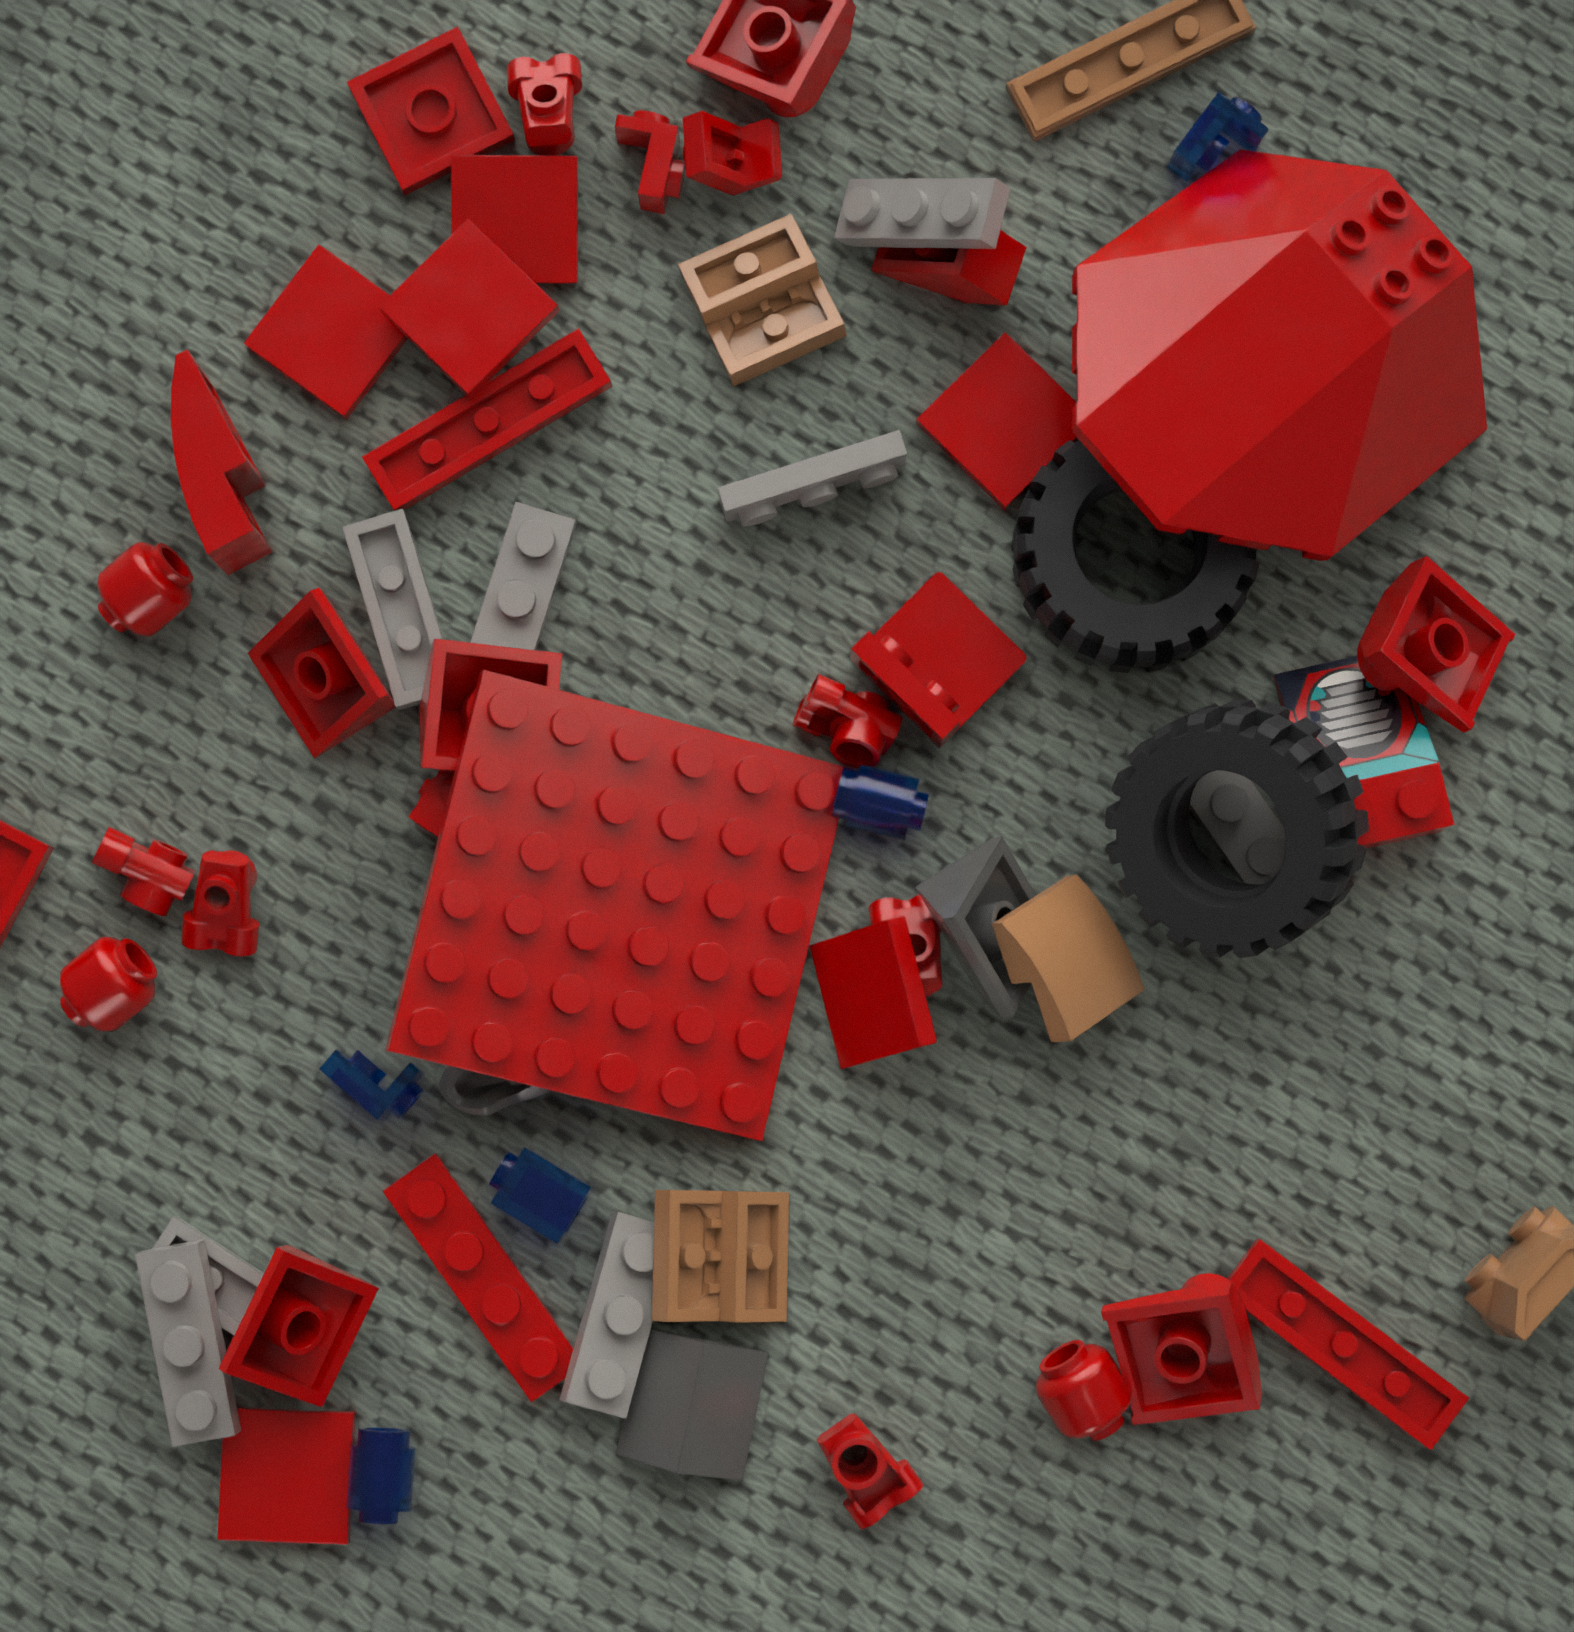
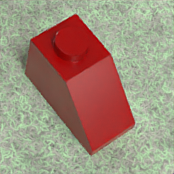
[871,230,1027,306]

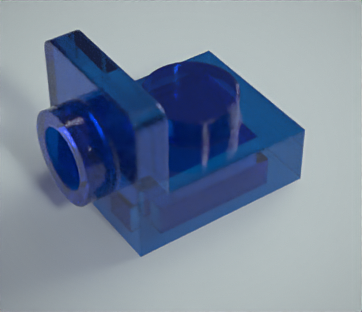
[1167,92,1269,182]
[319,1049,425,1121]

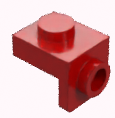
[614,110,686,215]
[683,111,782,196]

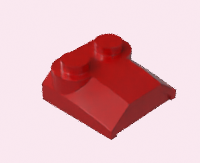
[686,0,856,117]
[1357,556,1516,733]
[1101,1273,1262,1425]

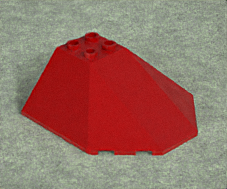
[1072,149,1487,561]

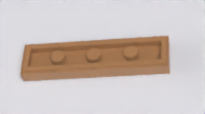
[1006,0,1256,142]

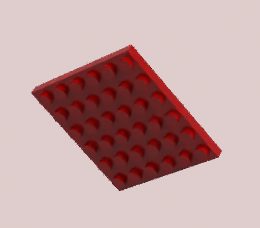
[385,670,851,1141]

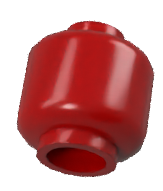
[97,542,193,637]
[60,937,157,1032]
[1035,1340,1132,1441]

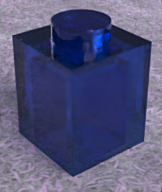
[489,1147,594,1244]

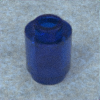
[832,765,929,840]
[346,1427,416,1524]

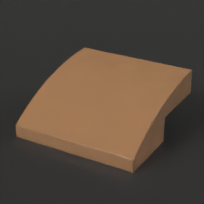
[678,214,847,387]
[992,875,1145,1042]
[652,1190,789,1323]

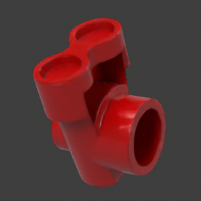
[506,53,582,155]
[792,674,902,769]
[91,827,195,916]
[181,850,259,956]
[868,895,943,997]
[817,1413,924,1529]

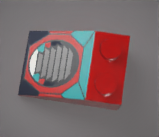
[1273,656,1455,848]

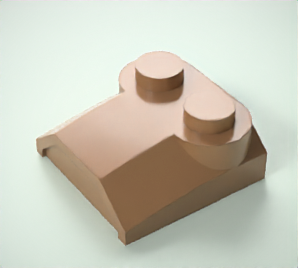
[1464,1206,1574,1341]

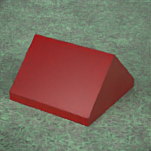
[247,587,396,758]
[419,639,562,772]
[218,1245,379,1407]

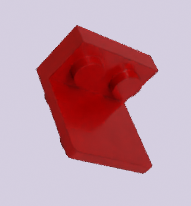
[850,572,1027,749]

